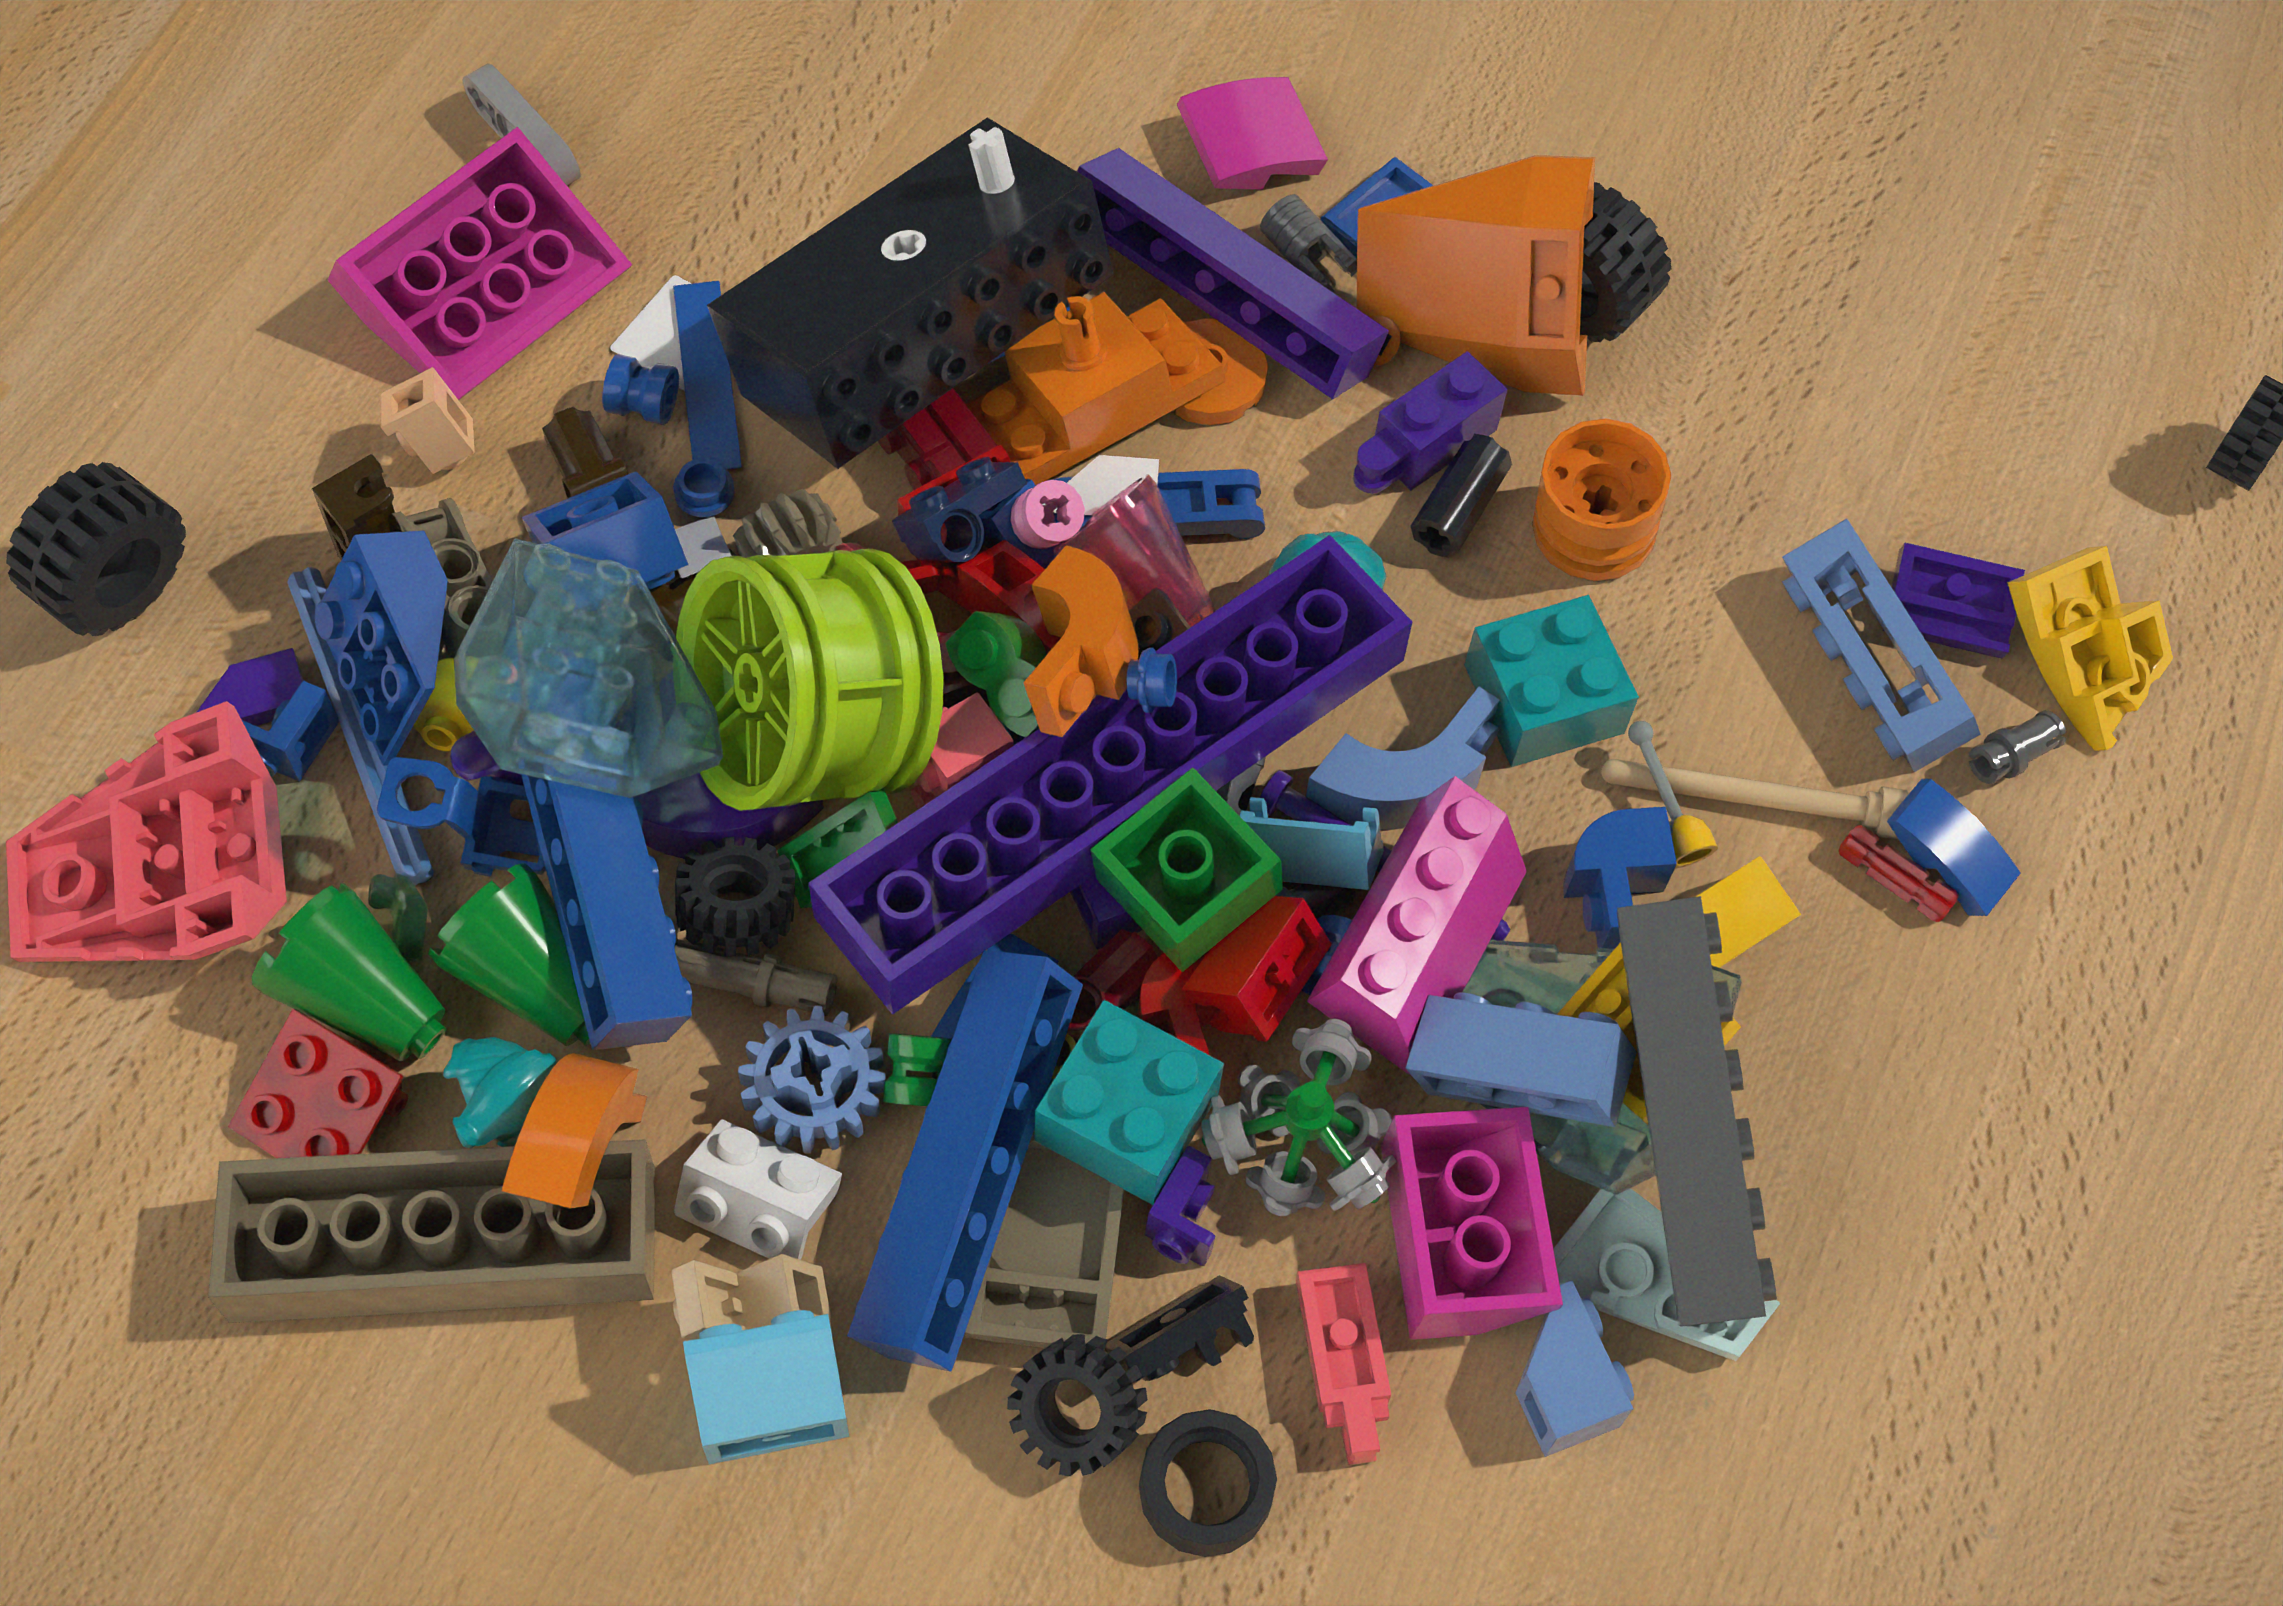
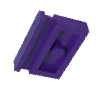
[1882,542,2025,659]

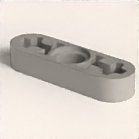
[462,63,581,185]

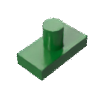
[777,791,898,908]

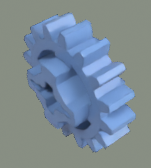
[738,1006,886,1154]

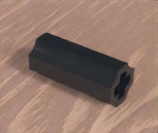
[1410,433,1512,558]

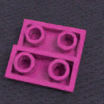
[1177,77,1328,190]

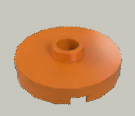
[1175,318,1268,426]

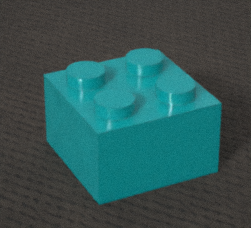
[1464,595,1639,767]
[1034,1000,1224,1205]

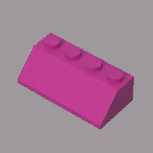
[1307,776,1527,1076]

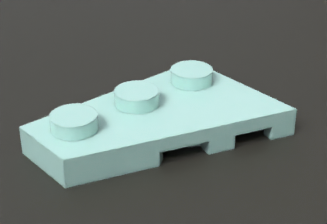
[1553,1174,1780,1361]

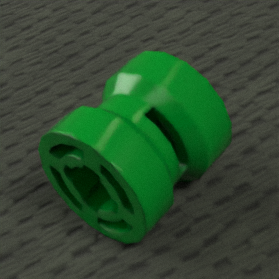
[883,1034,952,1106]

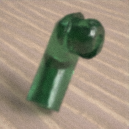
[368,873,428,962]

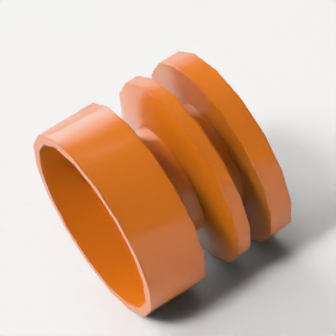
[1532,418,1672,581]

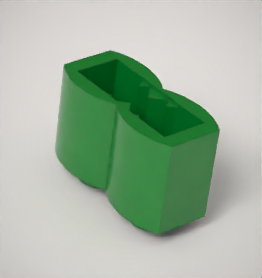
[946,611,1047,737]

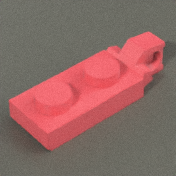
[1296,1263,1391,1465]

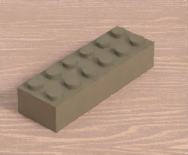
[208,1139,655,1323]

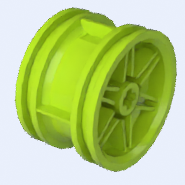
[674,549,944,811]

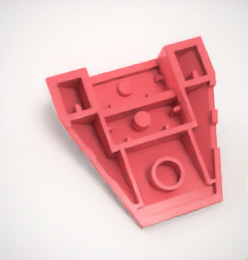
[6,701,287,962]

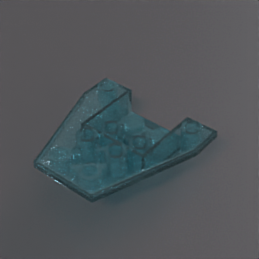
[454,538,723,798]

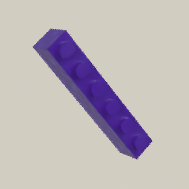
[1077,148,1389,399]

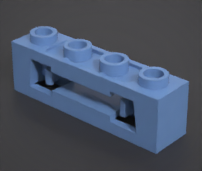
[1782,519,1981,772]

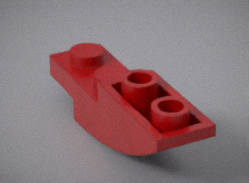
[920,540,1061,654]

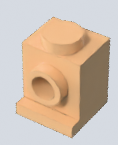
[380,367,475,474]

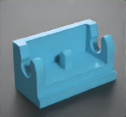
[1240,797,1384,890]

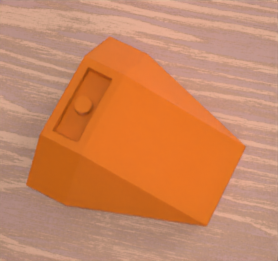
[1356,155,1595,396]

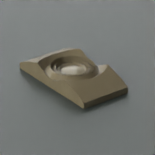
[965,1079,1124,1351]

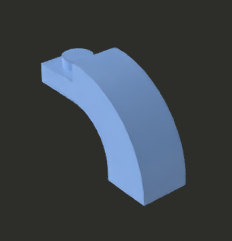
[1306,687,1500,830]

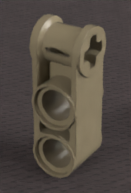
[388,498,506,666]

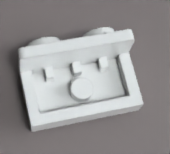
[674,1119,842,1260]

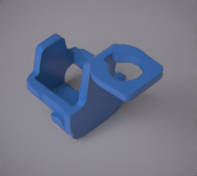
[377,757,546,877]

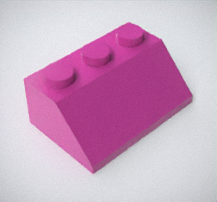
[1381,1107,1563,1340]

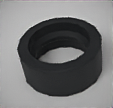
[1139,1409,1277,1557]

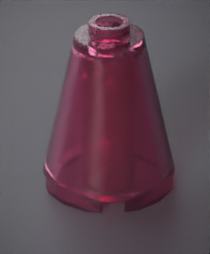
[1052,474,1216,627]

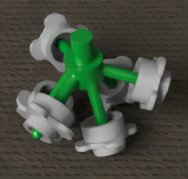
[1202,1019,1396,1216]

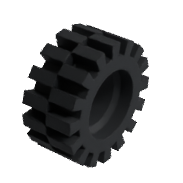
[2206,375,2283,491]
[675,837,795,957]
[1007,1334,1148,1476]

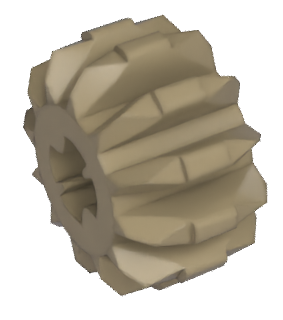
[733,489,842,558]

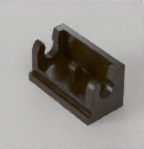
[312,454,395,560]

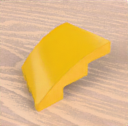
[2007,546,2173,751]

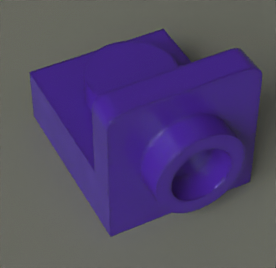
[1145,1145,1216,1266]

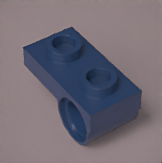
[892,457,1027,562]

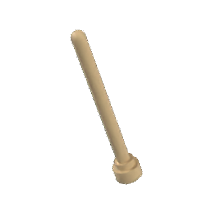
[1601,759,1909,840]

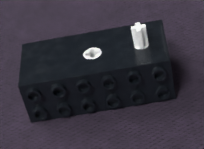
[707,117,1114,469]

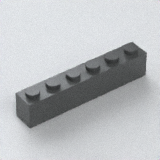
[1617,896,1777,1327]

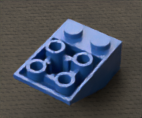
[315,531,448,766]

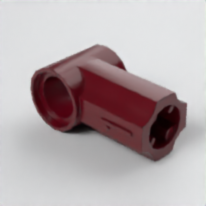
[1067,929,1158,1044]

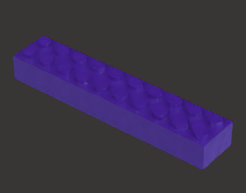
[809,535,1413,1015]

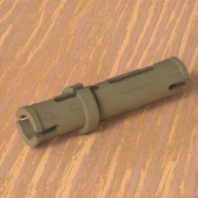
[674,938,837,1016]

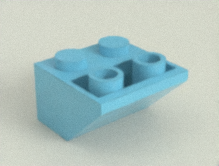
[683,1310,850,1465]

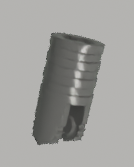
[1260,194,1357,292]

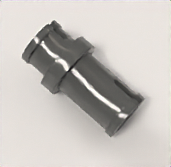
[1969,710,2066,784]

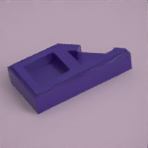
[196,648,304,726]

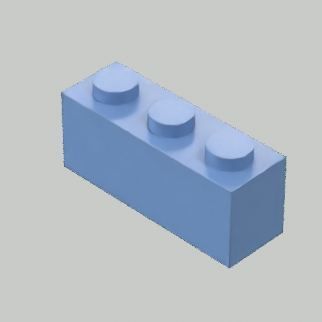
[1406,993,1637,1127]

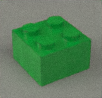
[1090,767,1283,972]

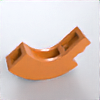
[1023,545,1139,737]
[501,1053,647,1208]

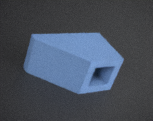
[1515,1280,1634,1457]

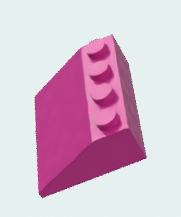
[327,126,632,400]

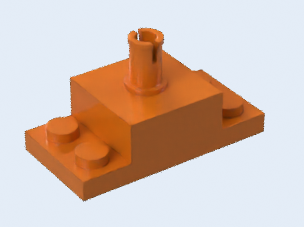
[966,292,1225,485]

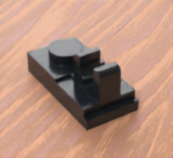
[1105,1275,1254,1382]

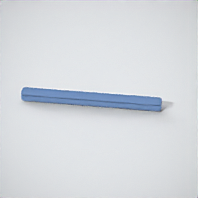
[287,567,434,887]

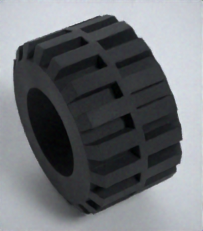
[1580,182,1672,342]
[6,462,186,636]

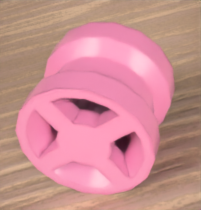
[1010,480,1085,549]

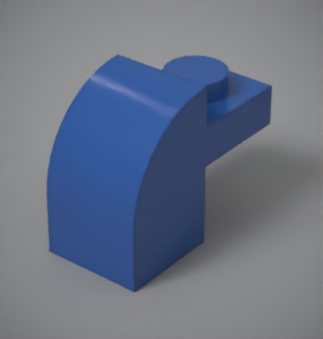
[1563,807,1677,955]

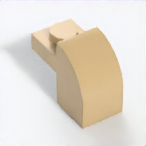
[671,1254,834,1340]

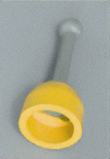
[1628,721,1718,868]

